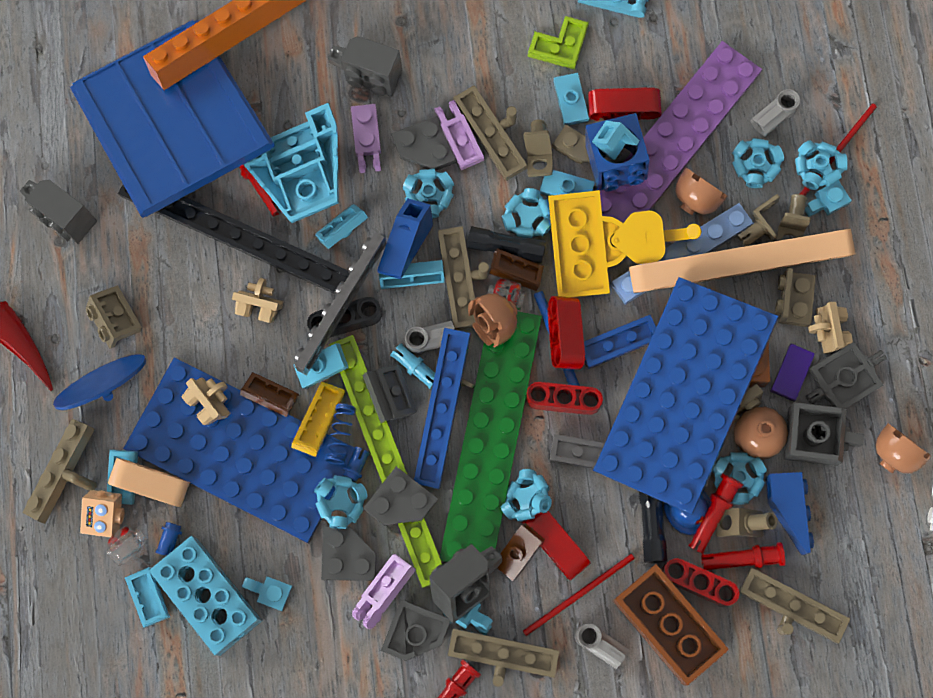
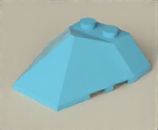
[243,103,339,223]

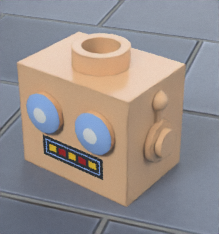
[80,490,125,537]

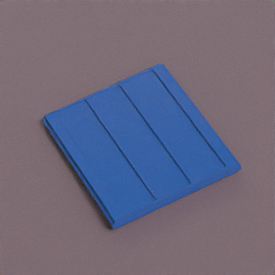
[70,20,275,218]

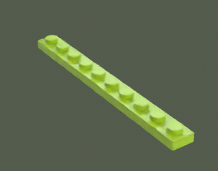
[329,335,442,588]

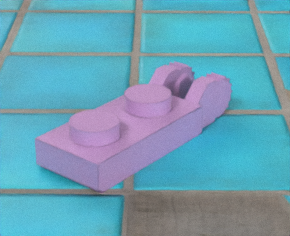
[435,100,484,170]
[351,104,381,173]
[352,553,416,630]

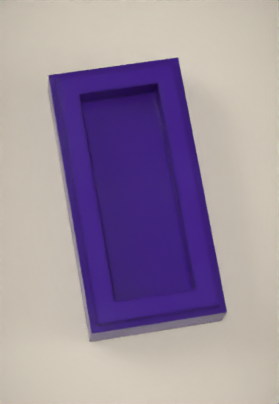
[770,343,815,402]

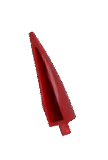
[0,301,53,391]

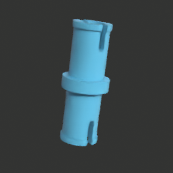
[390,343,435,389]

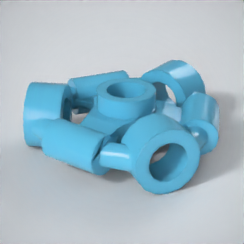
[732,138,784,189]
[795,140,848,190]
[403,169,454,219]
[501,188,551,238]
[712,452,767,505]
[500,469,552,522]
[314,475,368,529]

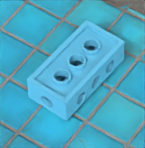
[149,536,262,656]

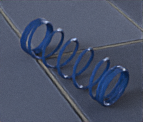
[325,403,356,465]

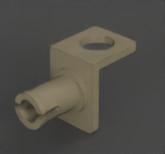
[524,119,553,177]
[737,194,780,246]
[776,194,811,241]
[716,508,777,538]

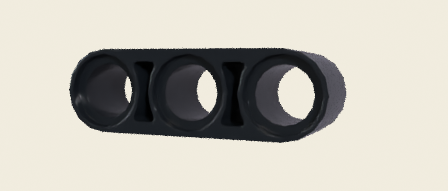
[307,297,382,338]

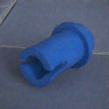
[342,447,370,482]
[156,522,182,556]

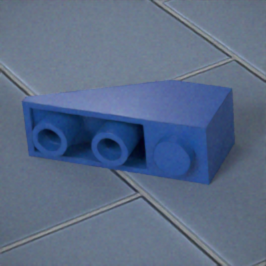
[377,198,433,279]
[765,472,814,555]

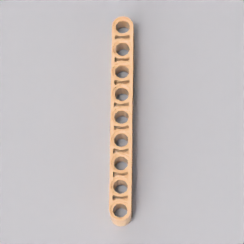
[629,229,856,293]

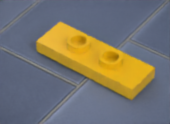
[291,381,346,457]

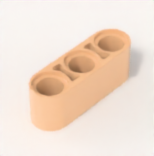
[107,458,190,507]

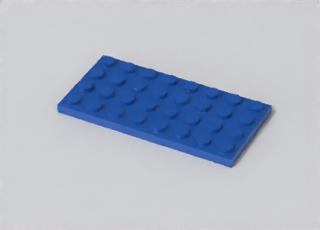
[593,277,779,515]
[123,357,354,544]

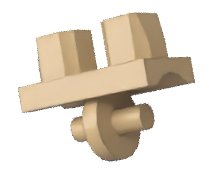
[232,278,284,323]
[808,302,853,354]
[182,378,231,425]

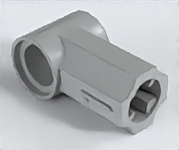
[751,89,800,137]
[405,321,455,355]
[575,624,629,669]

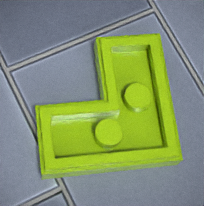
[528,16,589,70]

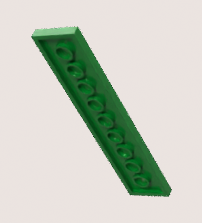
[440,311,542,563]

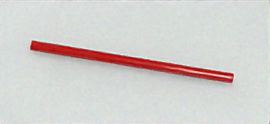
[799,103,877,196]
[523,554,635,636]

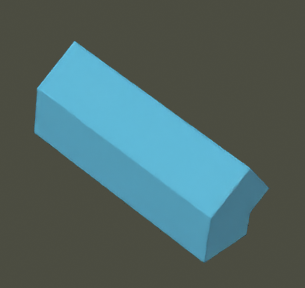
[379,260,445,289]

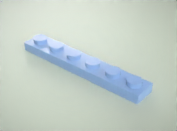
[611,203,754,305]

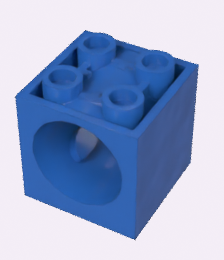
[585,113,650,192]

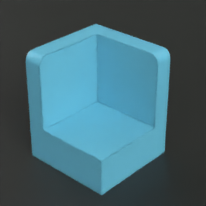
[592,121,640,160]

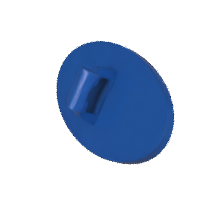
[53,354,146,410]

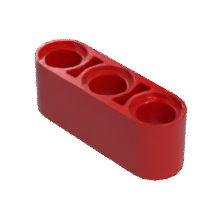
[588,87,662,121]
[548,296,585,370]
[526,382,603,415]
[521,511,591,581]
[662,558,740,607]

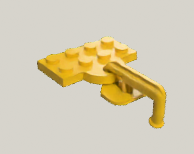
[548,190,702,297]

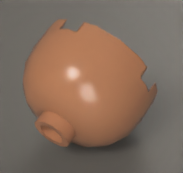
[675,168,728,215]
[468,294,517,347]
[734,407,788,460]
[876,423,931,474]

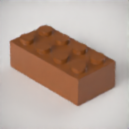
[612,564,729,686]

